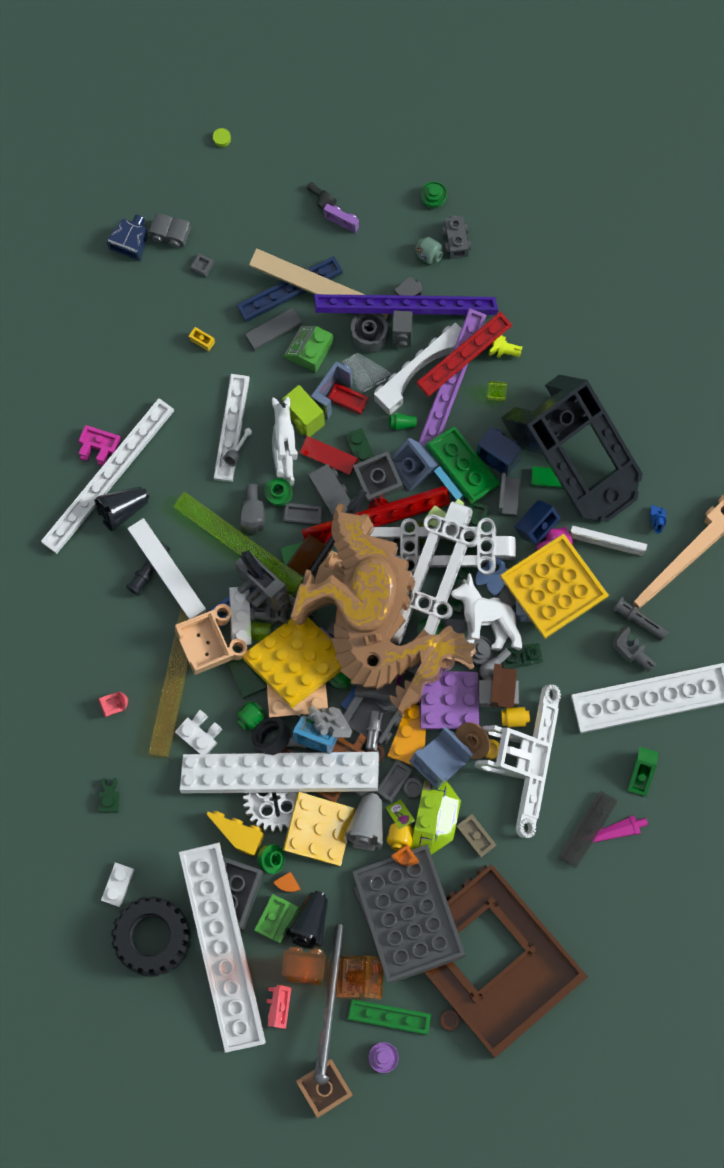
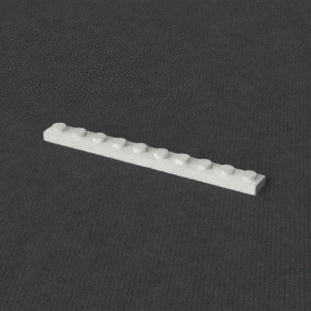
[41,398,174,554]

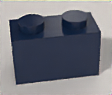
[514,500,561,546]

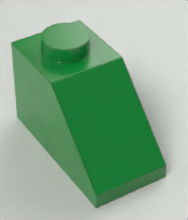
[627,747,659,796]

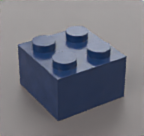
[477,427,522,477]

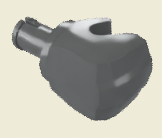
[240,484,265,535]
[612,626,657,673]

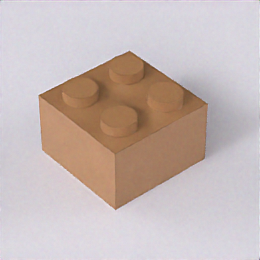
[296,1059,353,1118]

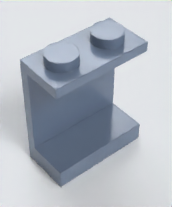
[311,361,353,419]
[409,727,473,789]

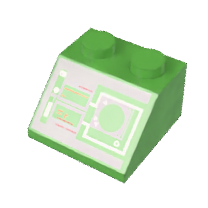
[283,326,333,373]

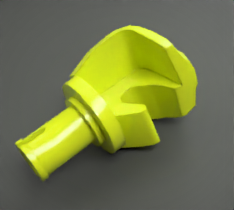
[489,335,523,358]

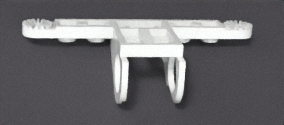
[474,685,561,838]

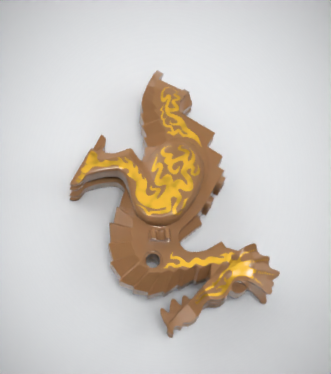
[291,504,476,717]

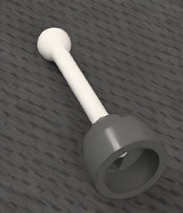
[223,428,252,466]

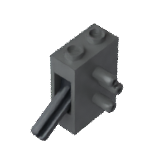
[234,550,290,613]

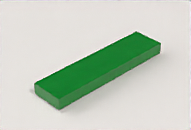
[348,999,431,1035]

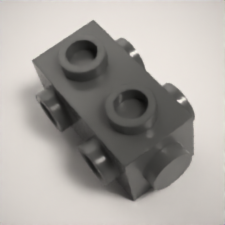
[442,215,471,259]

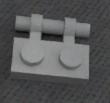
[308,706,352,737]

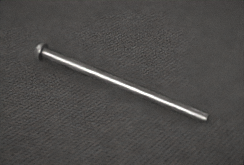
[313,924,344,1085]

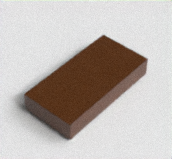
[287,534,325,575]

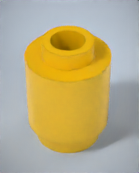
[501,707,530,728]

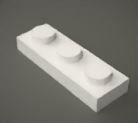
[229,587,252,645]

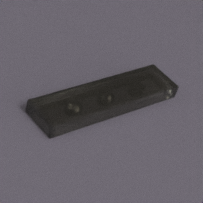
[558,791,617,868]

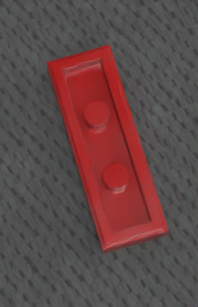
[300,436,359,475]

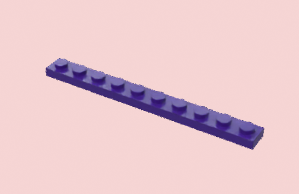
[313,294,498,315]

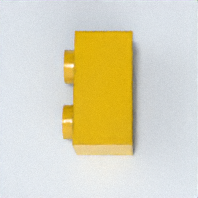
[189,327,215,351]

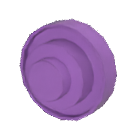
[369,1042,399,1073]

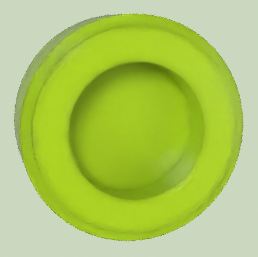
[213,128,231,147]

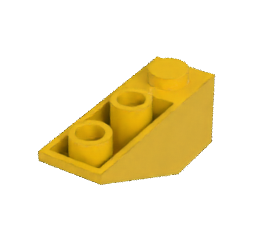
[207,811,264,858]

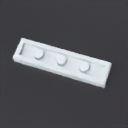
[570,525,647,556]

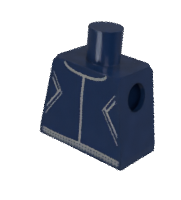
[106,215,148,261]

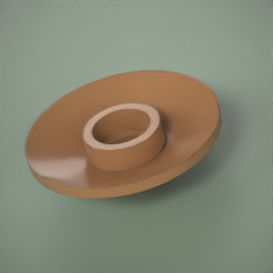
[455,722,490,759]

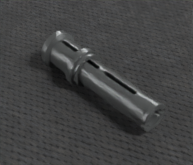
[612,597,669,641]

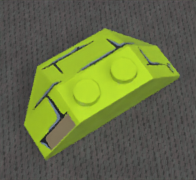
[411,778,461,855]

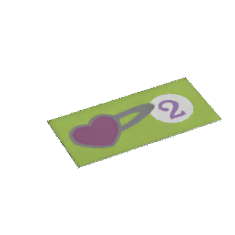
[385,799,415,829]

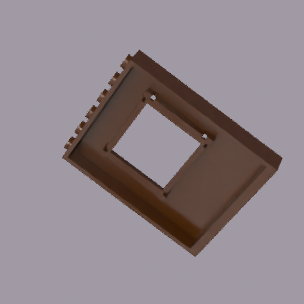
[423,864,588,1058]

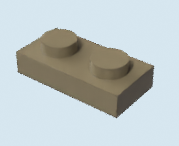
[456,814,497,858]

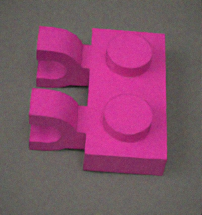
[79,425,121,466]

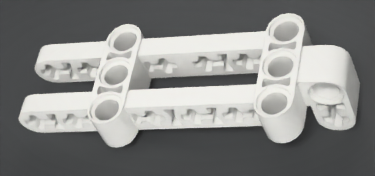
[391,502,480,645]
[370,518,516,576]

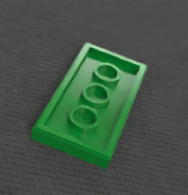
[425,426,501,505]

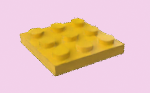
[283,792,355,866]

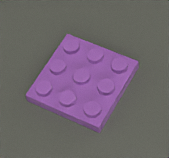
[420,671,479,730]

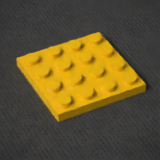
[500,534,609,639]
[242,617,342,708]

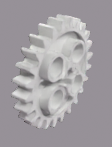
[243,792,307,833]

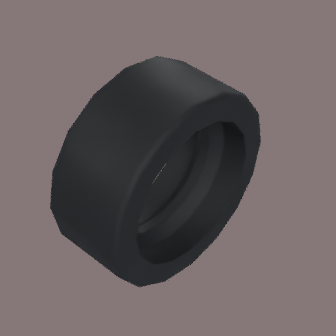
[252,717,291,755]

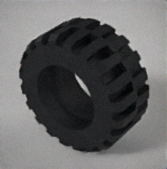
[111,896,191,977]

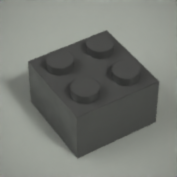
[353,451,404,504]

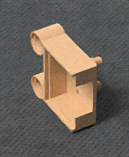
[175,604,247,675]

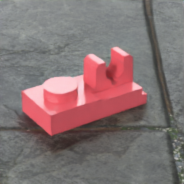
[266,985,291,1029]

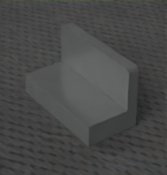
[498,473,520,517]

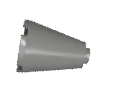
[343,793,383,851]

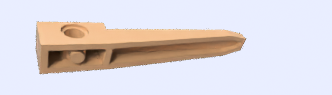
[633,494,724,609]

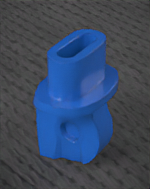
[650,505,667,534]

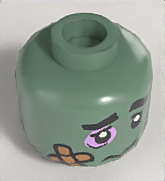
[415,237,443,264]

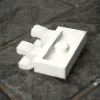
[175,710,223,754]

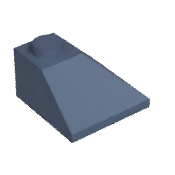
[391,438,441,491]

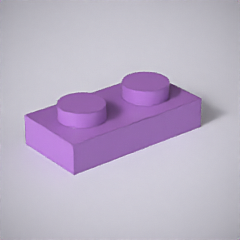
[324,204,359,233]

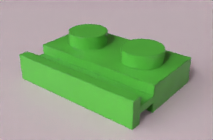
[254,894,299,944]

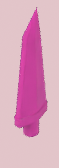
[580,815,648,843]

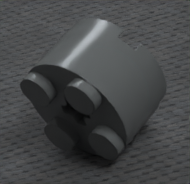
[351,313,388,353]

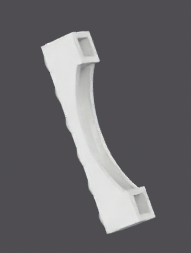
[374,322,461,415]

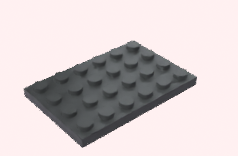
[352,844,466,984]

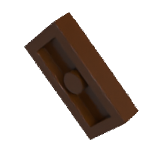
[490,664,517,708]

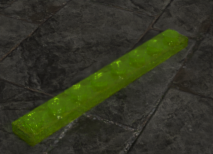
[174,492,304,594]

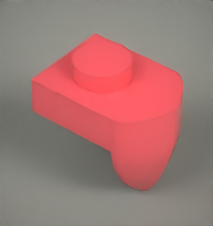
[98,691,128,717]

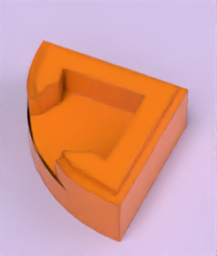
[391,845,419,866]
[274,872,301,892]

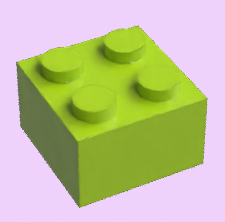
[282,385,325,437]

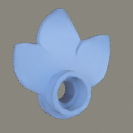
[475,558,509,596]

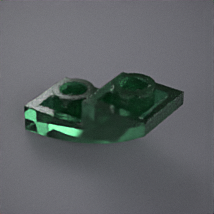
[498,643,543,669]

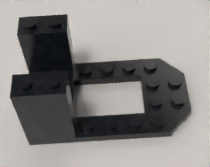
[501,375,643,522]

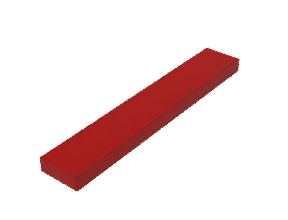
[416,311,513,397]

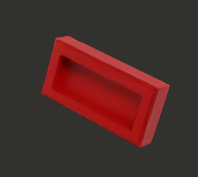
[327,382,369,415]

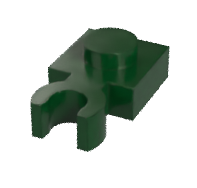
[98,778,120,813]

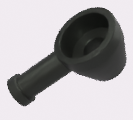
[307,182,337,210]

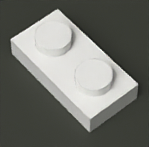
[101,863,135,908]

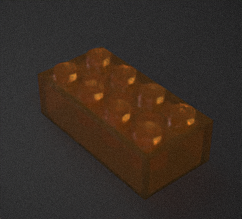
[281,947,329,986]

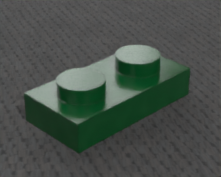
[345,428,374,464]

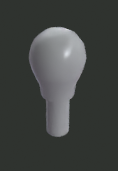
[479,648,511,678]

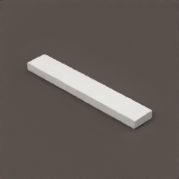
[214,374,250,483]
[128,518,206,619]

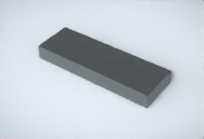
[245,307,302,351]

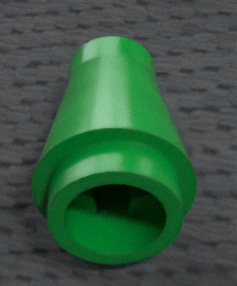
[389,412,417,431]

